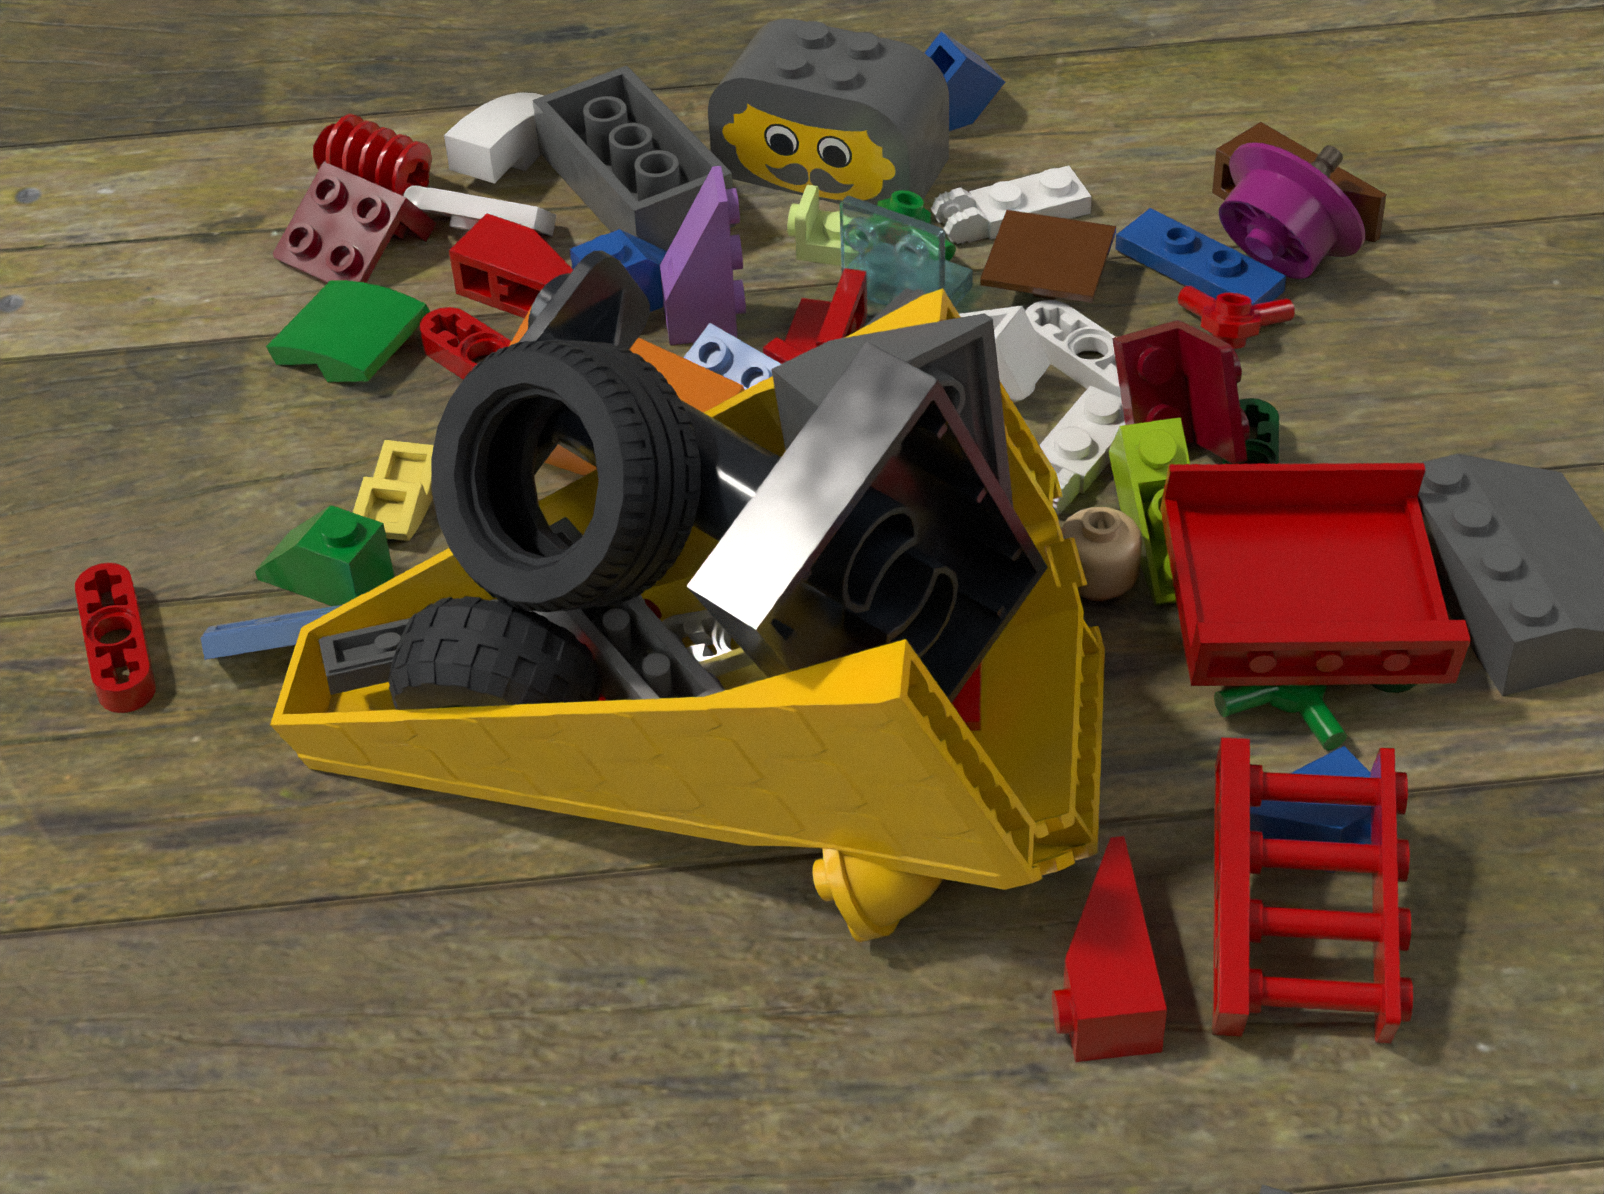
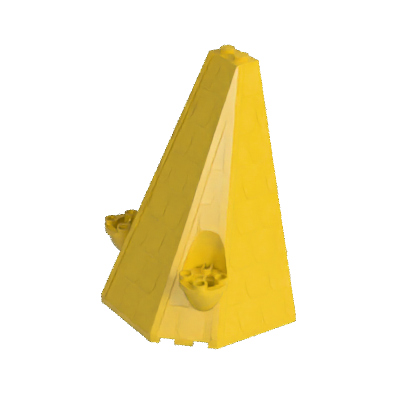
[270,288,1105,942]

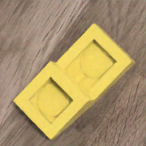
[353,440,434,541]

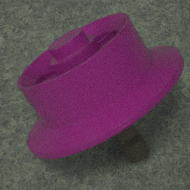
[1219,143,1365,279]

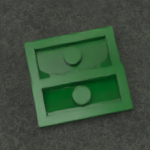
[266,280,430,382]

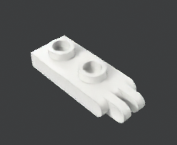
[404,186,557,236]

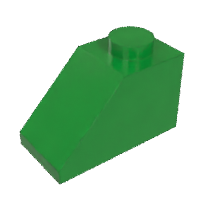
[255,505,394,606]

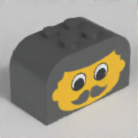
[708,19,949,212]

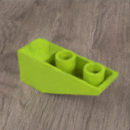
[1108,418,1190,606]

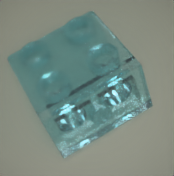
[839,196,973,307]

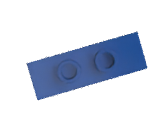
[1115,208,1286,305]

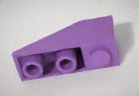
[660,166,746,345]

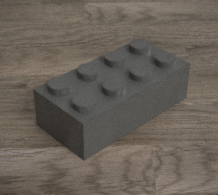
[532,65,736,251]

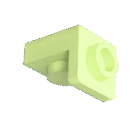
[787,185,872,268]

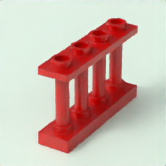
[1212,737,1413,1044]

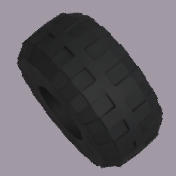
[387,596,602,710]

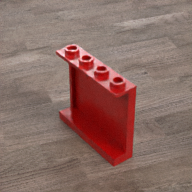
[1160,463,1471,686]

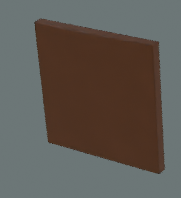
[980,210,1116,303]

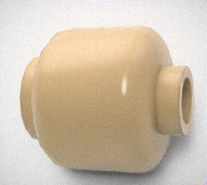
[1061,507,1142,601]

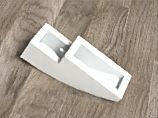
[444,93,544,184]

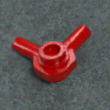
[1178,286,1295,349]

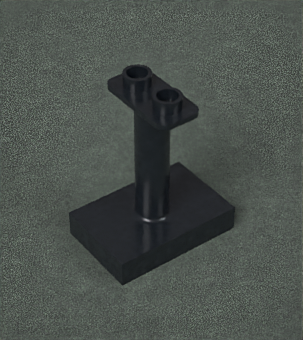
[519,251,1048,703]

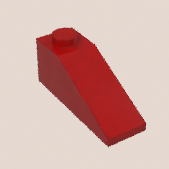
[449,213,573,318]
[1052,836,1167,1062]

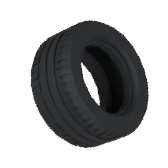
[431,340,701,612]

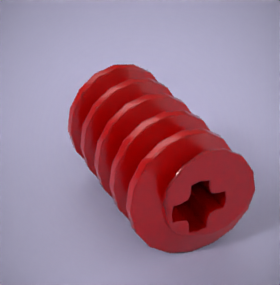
[313,113,432,196]

